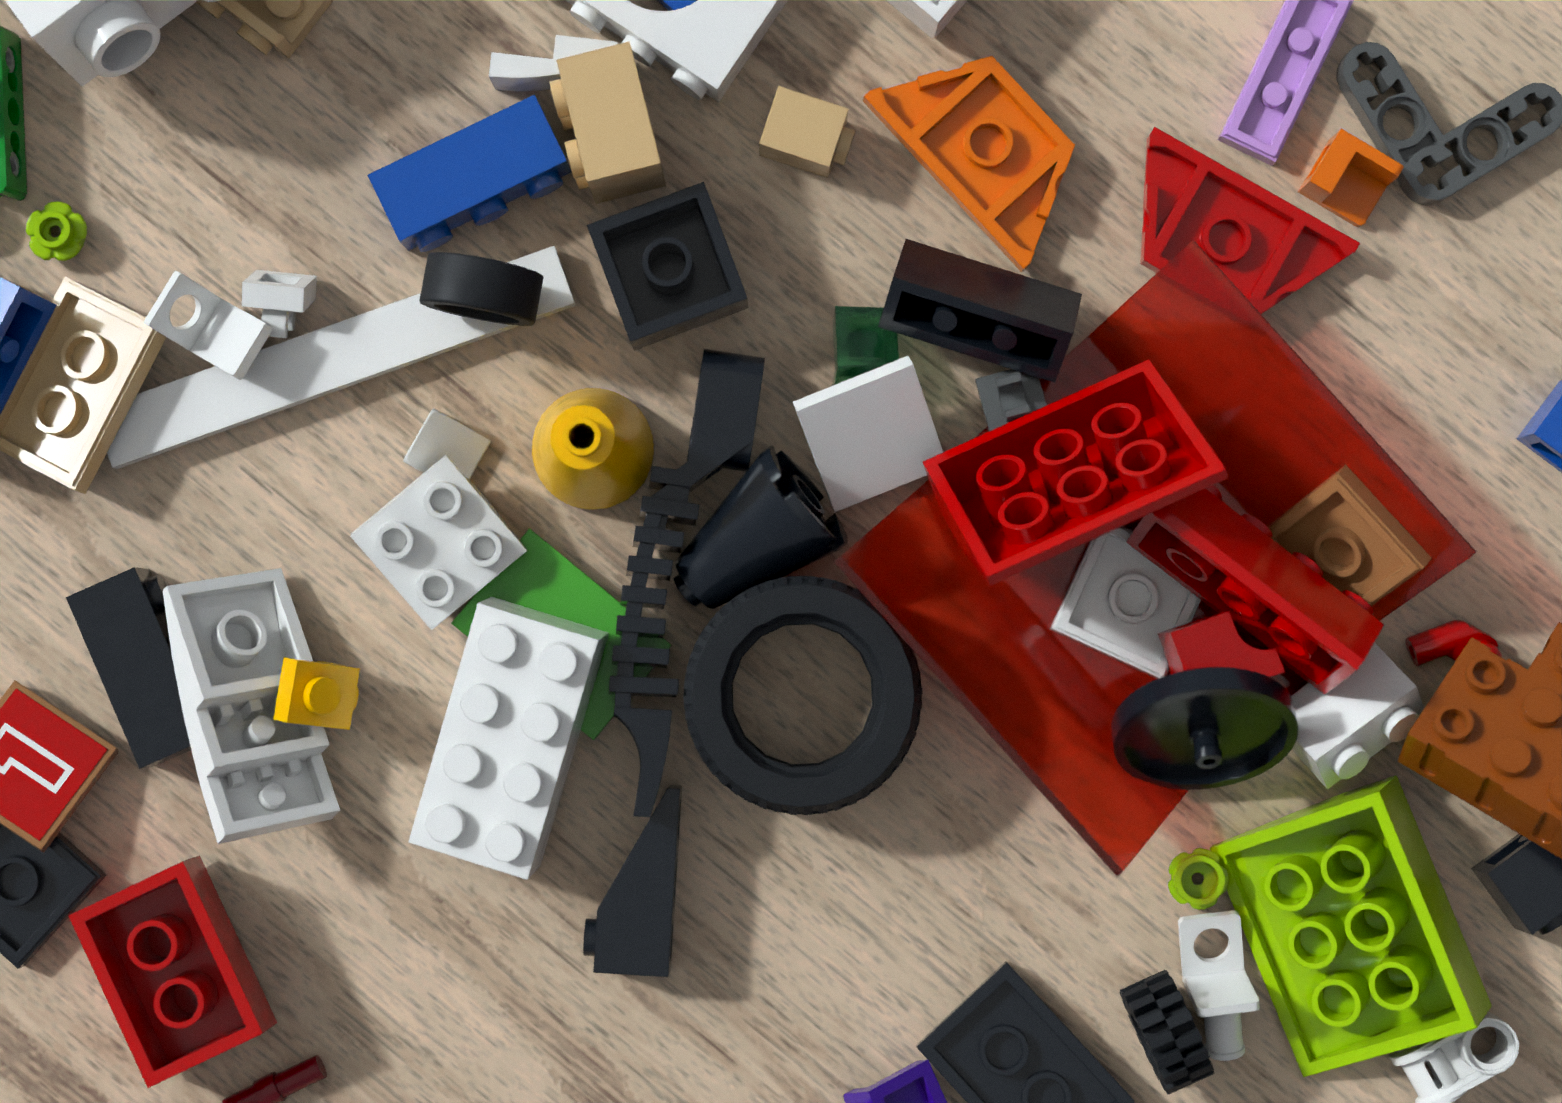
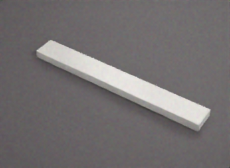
[107,246,576,469]

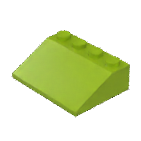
[1210,775,1492,1077]

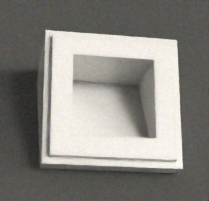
[403,408,492,480]

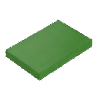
[451,528,672,740]

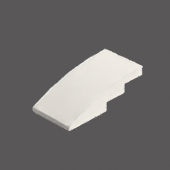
[163,568,340,844]

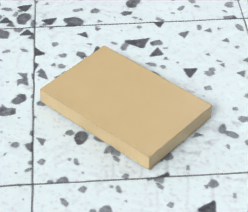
[0,277,167,494]

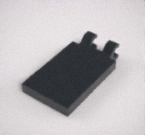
[916,961,1135,1103]

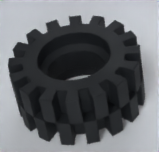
[1119,970,1214,1095]

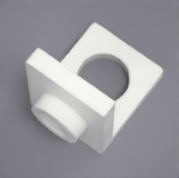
[144,271,273,380]

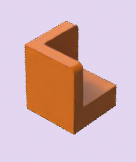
[1298,128,1404,227]

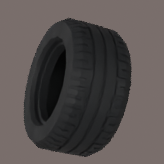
[683,576,923,815]

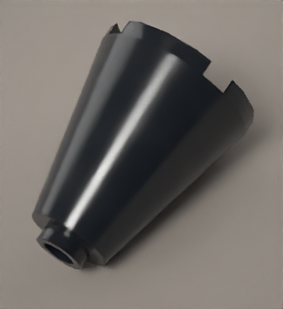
[673,446,848,609]

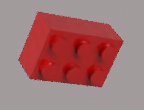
[68,855,277,1088]

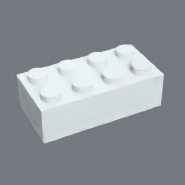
[408,597,609,880]

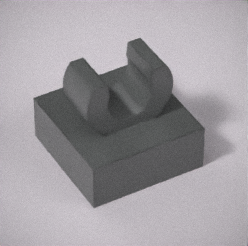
[975,369,1047,431]

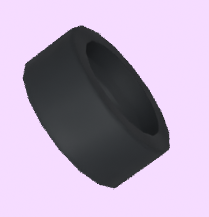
[419,252,544,326]

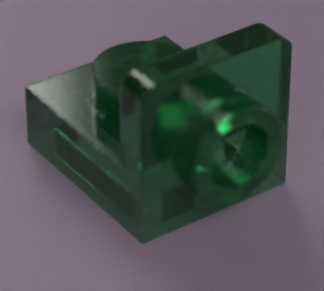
[832,306,899,386]

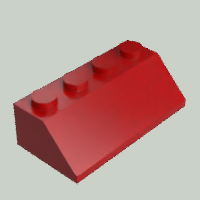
[1126,485,1384,695]

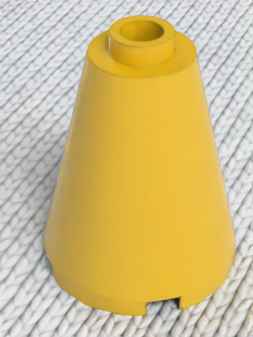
[532,388,654,510]

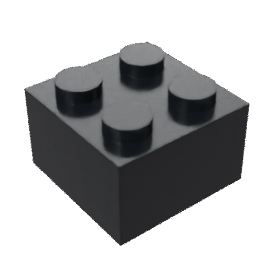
[587,182,748,351]

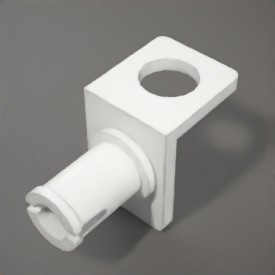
[1178,910,1260,1061]

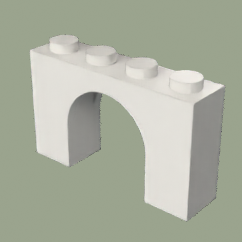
[565,0,788,102]

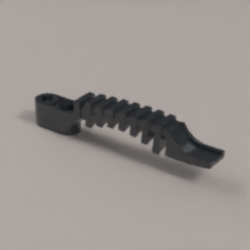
[609,349,765,817]

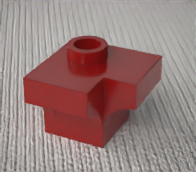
[1158,611,1285,677]

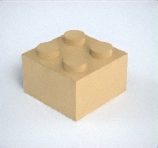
[549,41,666,204]

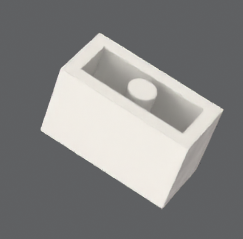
[1292,642,1424,789]

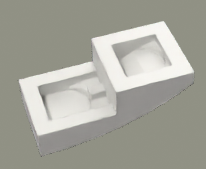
[489,35,618,91]

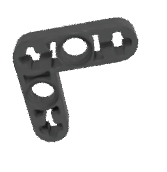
[1336,42,1562,205]

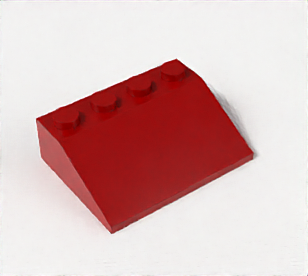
[923,359,1228,586]

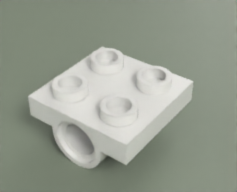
[350,454,527,630]

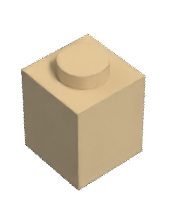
[759,86,856,178]

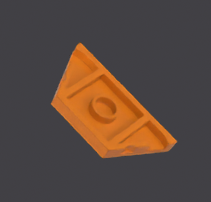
[863,56,1075,273]

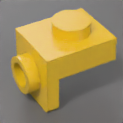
[273,657,360,730]

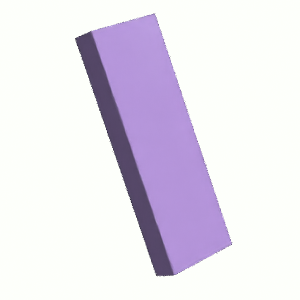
[1218,0,1354,166]

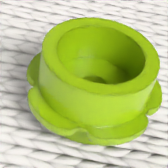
[26,201,87,261]
[1168,848,1229,910]

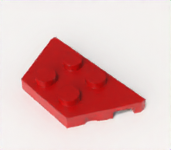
[1140,127,1360,324]

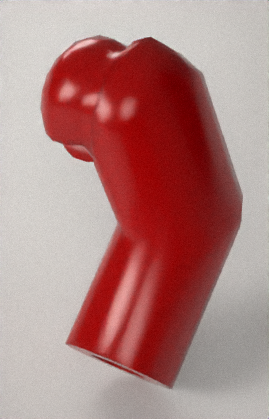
[1405,620,1502,666]

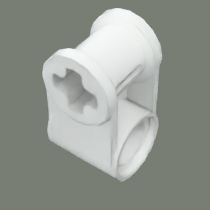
[1389,1011,1519,1103]

